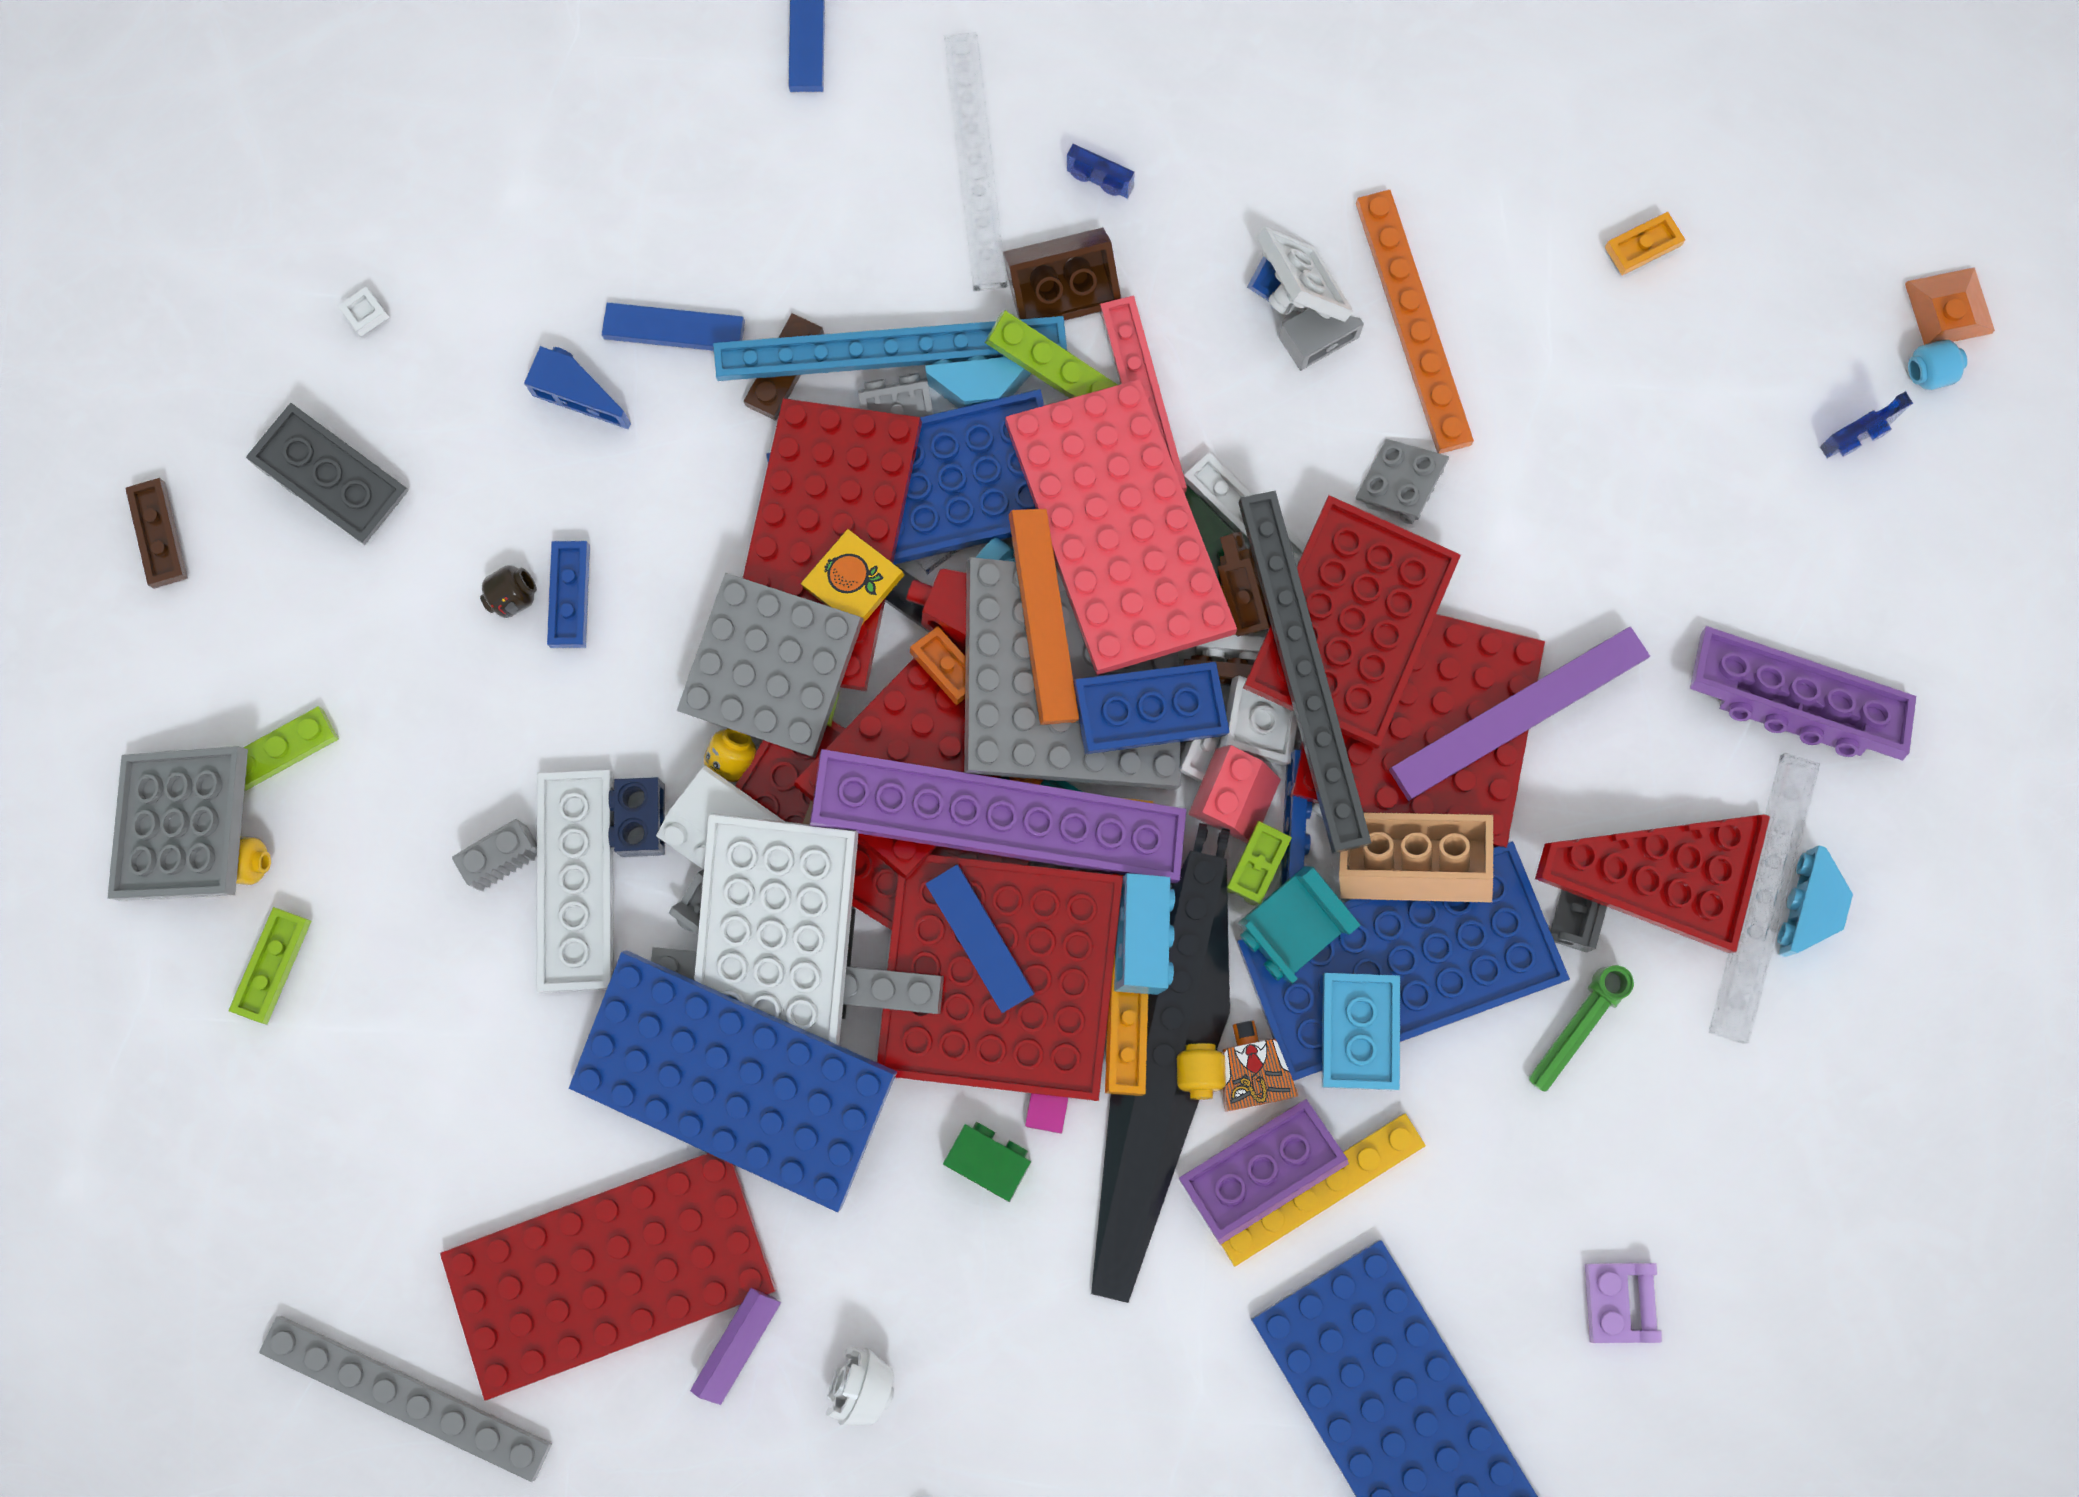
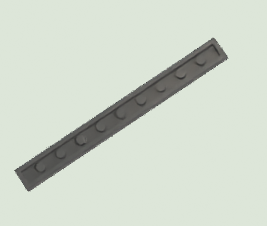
[1238,490,1371,854]

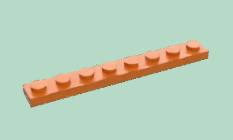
[1356,190,1474,454]

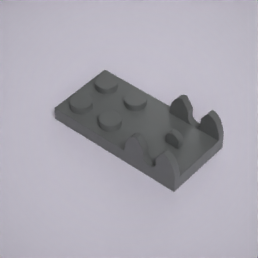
[246,403,409,545]

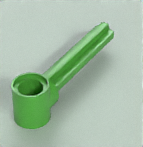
[1529,965,1634,1092]

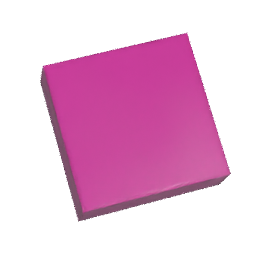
[1025,1093,1068,1134]

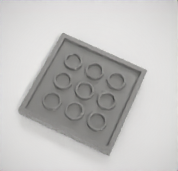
[677,573,864,758]
[107,746,248,900]

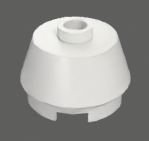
[826,1347,894,1425]

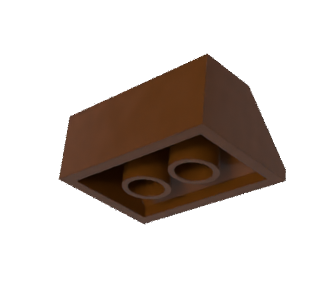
[1003,227,1121,320]

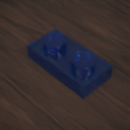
[1067,144,1135,199]

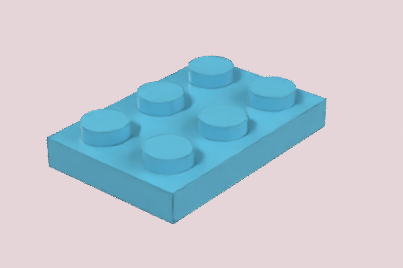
[1322,973,1400,1090]

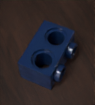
[608,777,665,857]

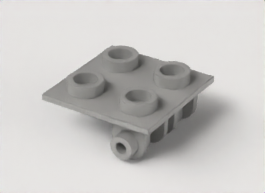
[1356,439,1449,524]

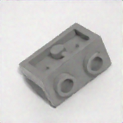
[858,373,933,417]

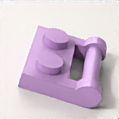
[1585,1263,1662,1343]

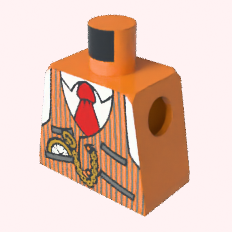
[1222,1020,1298,1112]

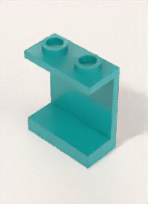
[1237,866,1360,984]

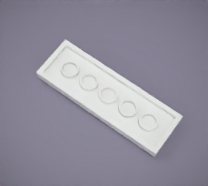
[536,770,614,993]

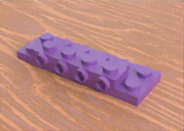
[1690,626,1917,761]

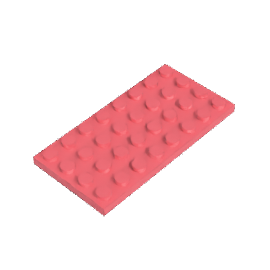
[1005,379,1237,676]

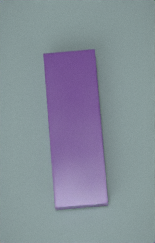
[690,1288,781,1405]

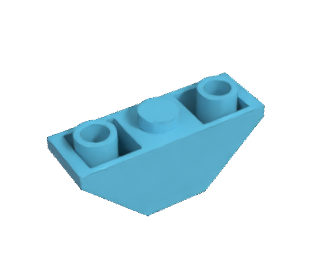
[925,355,1031,408]
[1777,845,1853,957]

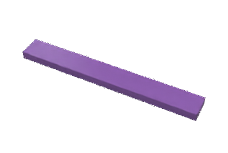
[1389,626,1650,801]

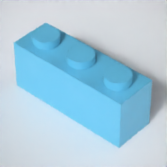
[1114,873,1175,995]

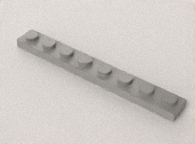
[651,947,944,1014]
[259,1316,552,1482]

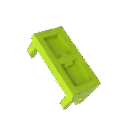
[1226,821,1292,905]

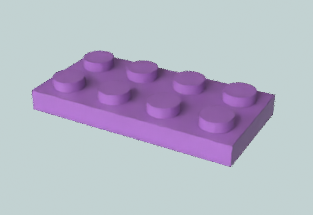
[1179,1099,1349,1245]

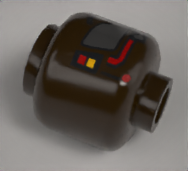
[480,565,537,618]

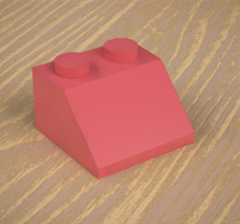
[1188,745,1281,843]

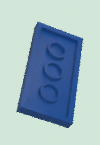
[1073,662,1230,754]

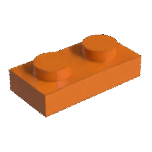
[909,626,966,705]

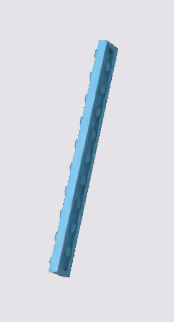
[713,316,1067,381]

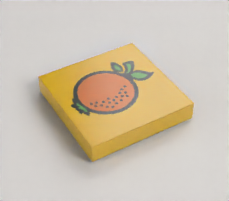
[801,529,904,625]

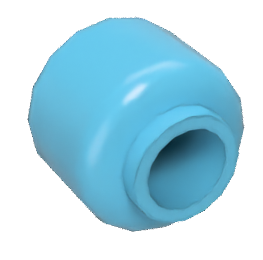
[1908,340,1967,390]

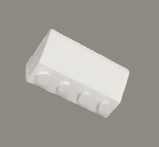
[656,765,785,870]

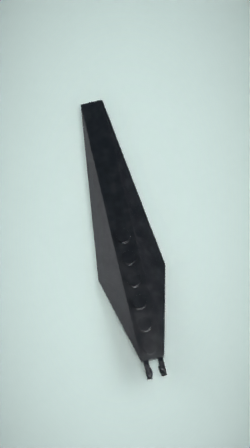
[1091,823,1230,1303]

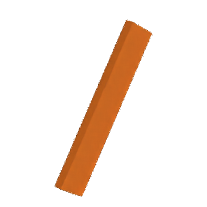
[1009,509,1079,725]

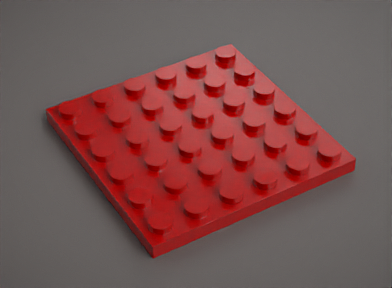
[1290,614,1545,848]
[877,855,1123,1101]

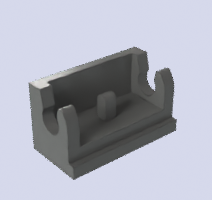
[1550,890,1607,952]

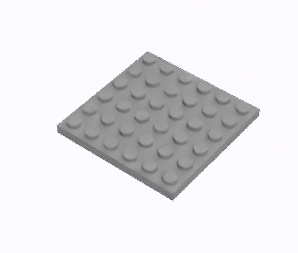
[964,557,1181,790]

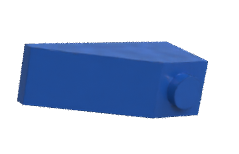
[524,346,631,430]

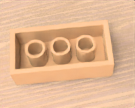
[1339,813,1493,903]

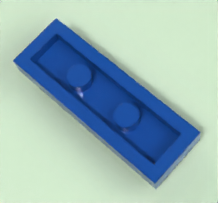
[547,541,590,648]

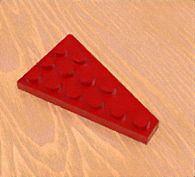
[1535,814,1770,953]

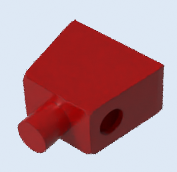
[906,569,966,651]

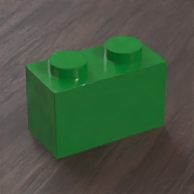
[943,1122,1032,1202]

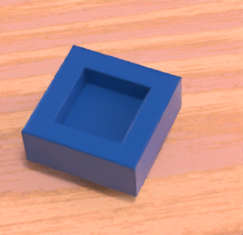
[1247,257,1281,302]

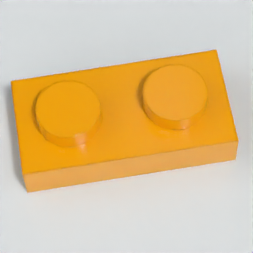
[1605,212,1685,275]

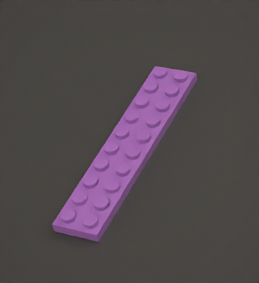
[809,749,1186,883]

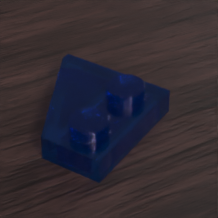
[1820,391,1913,459]

